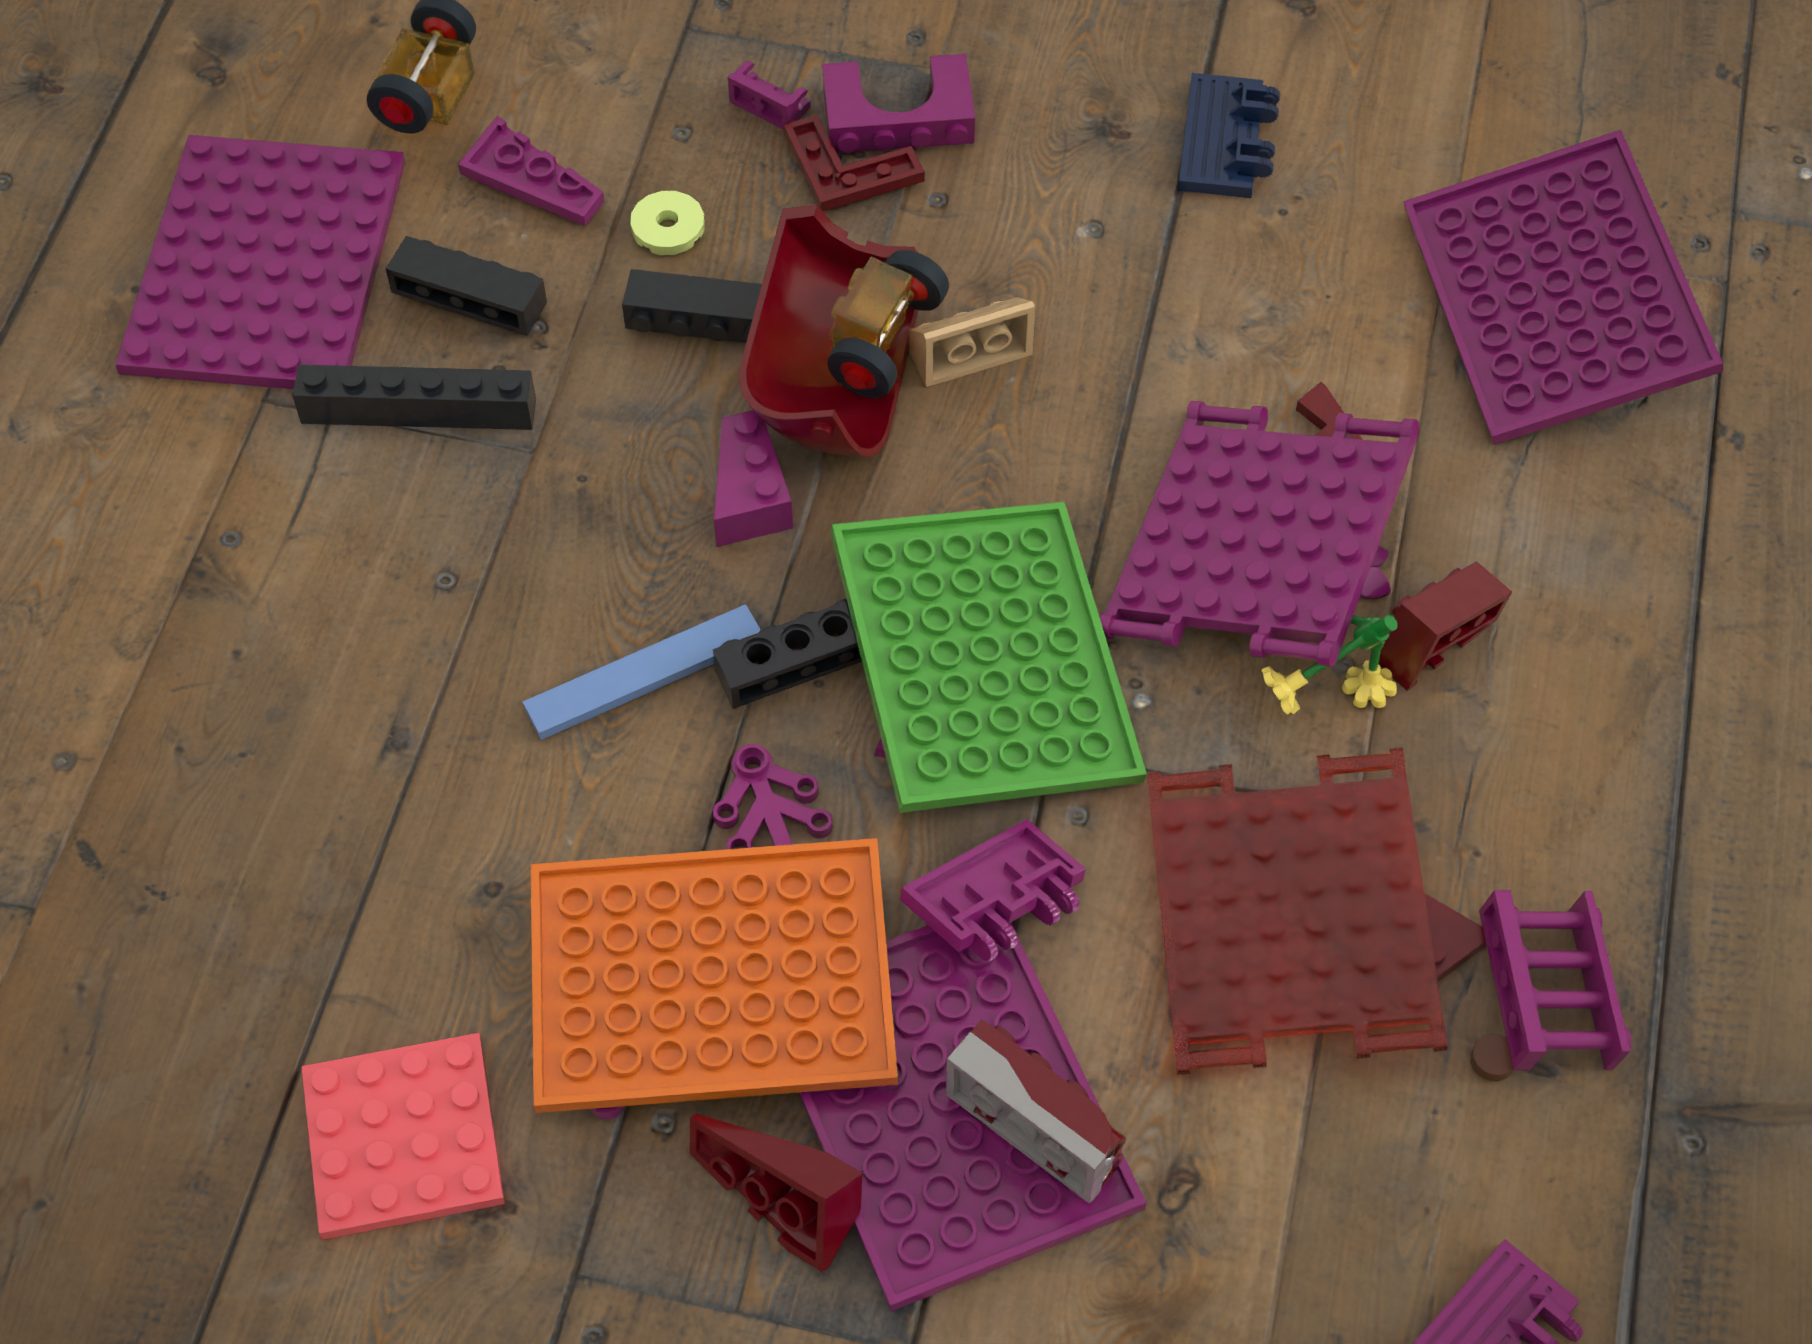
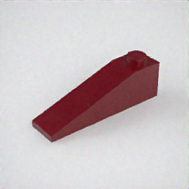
[689,1113,863,1272]

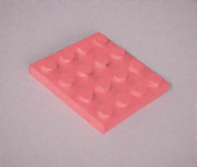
[301,1033,505,1240]

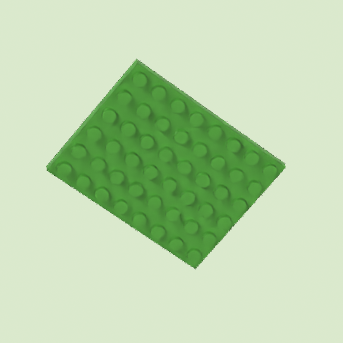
[830,502,1147,813]

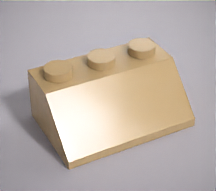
[909,297,1035,387]

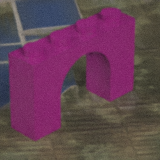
[822,54,975,153]

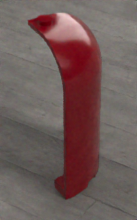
[739,204,918,457]

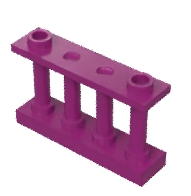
[1479,890,1631,1070]

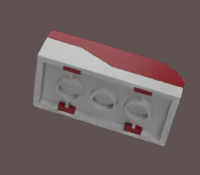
[946,1019,1126,1204]

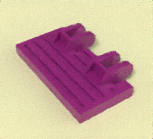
[900,819,1086,962]
[1413,1239,1584,1344]

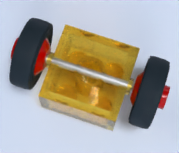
[367,0,476,134]
[827,250,949,399]

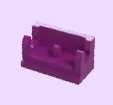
[727,61,811,130]

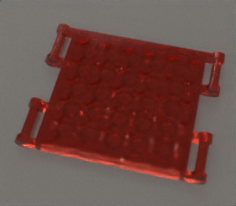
[1147,747,1448,1075]

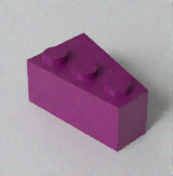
[714,410,793,547]

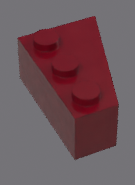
[1378,561,1512,691]

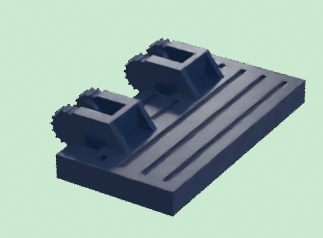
[1178,73,1280,198]

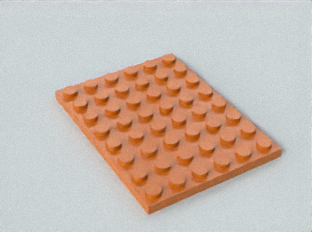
[531,838,898,1113]

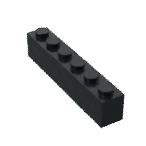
[292,365,536,430]

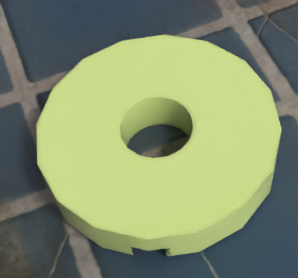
[630,191,705,255]

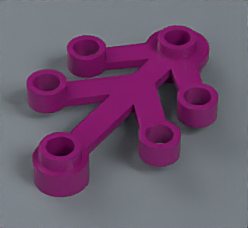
[713,744,833,849]

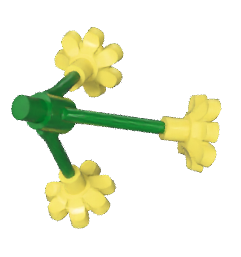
[1261,615,1397,715]

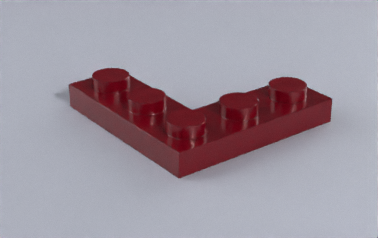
[783,114,925,211]

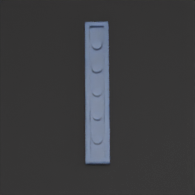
[522,604,761,740]

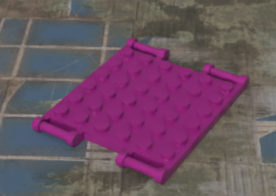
[1099,401,1419,667]

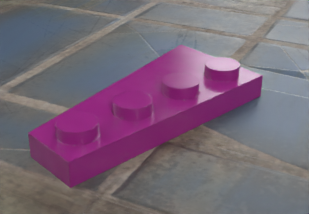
[458,116,604,226]

